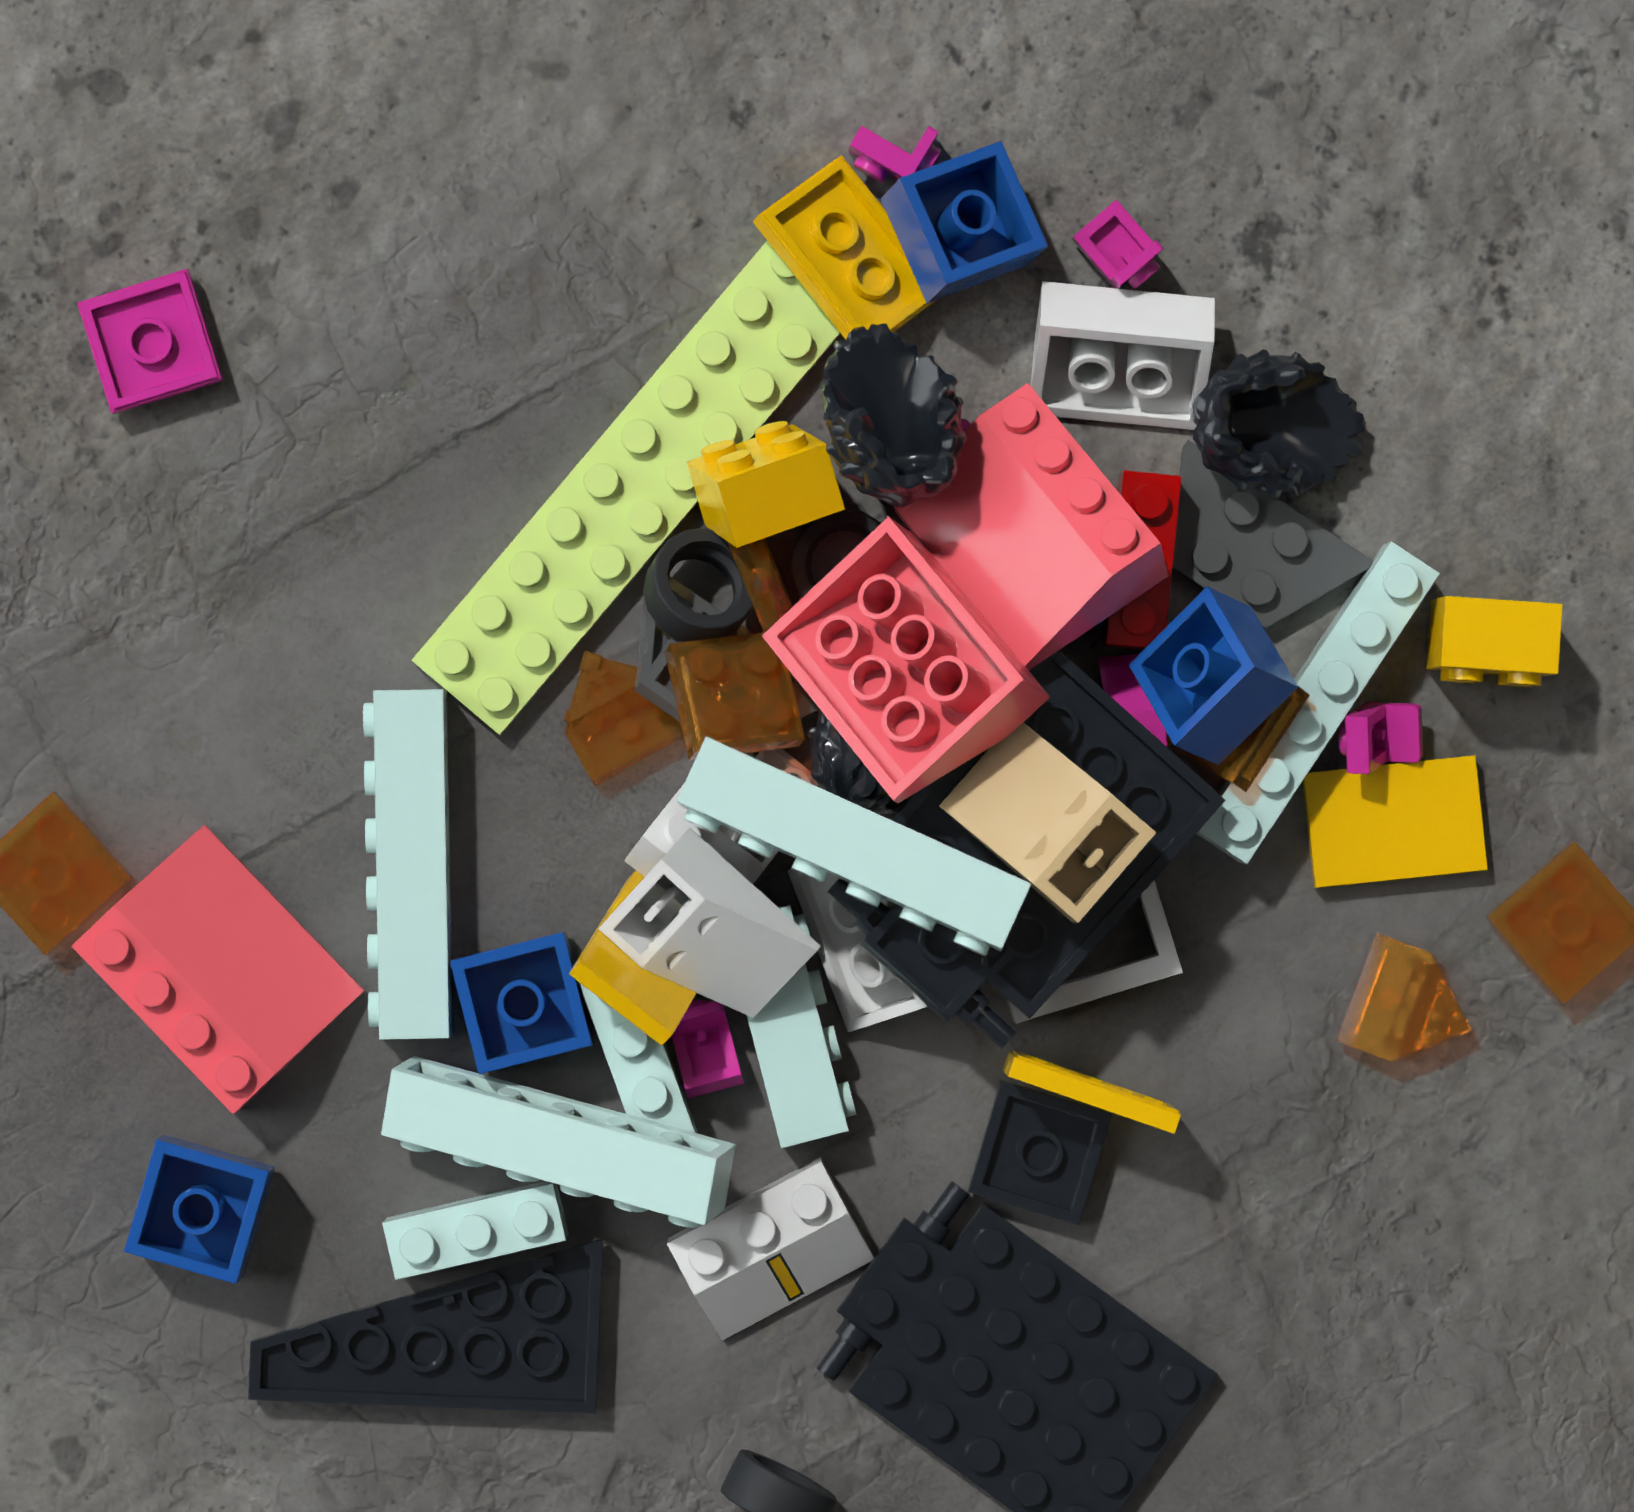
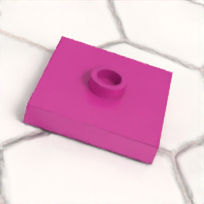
[77,269,224,414]

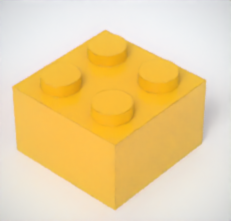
[686,421,845,548]
[1426,596,1563,687]

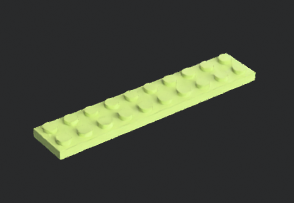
[411,241,841,735]

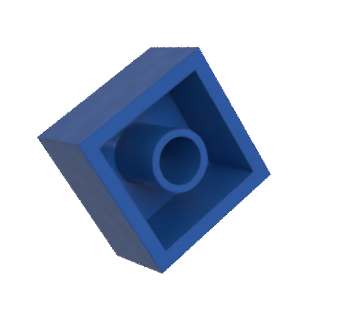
[881,141,1048,304]
[1129,586,1298,765]
[450,930,594,1074]
[124,1135,276,1284]

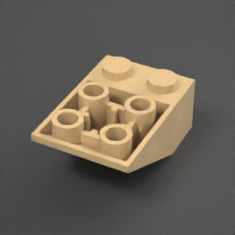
[939,722,1156,923]

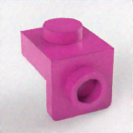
[849,125,942,183]
[1071,199,1164,290]
[1339,702,1423,774]
[671,1000,744,1098]

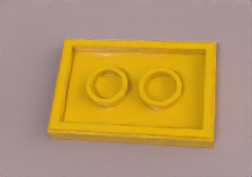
[753,155,937,339]
[1302,755,1488,888]
[569,870,696,1045]
[1003,1050,1181,1134]

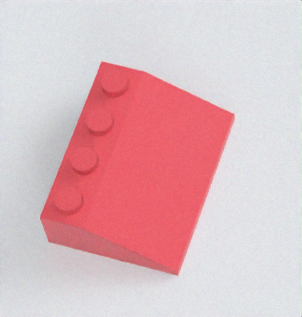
[894,383,1168,671]
[762,516,1050,803]
[71,825,365,1114]

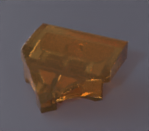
[728,538,793,633]
[563,651,693,786]
[1336,933,1472,1062]

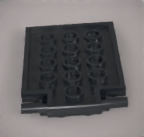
[827,650,1226,1049]
[816,1181,1218,1512]

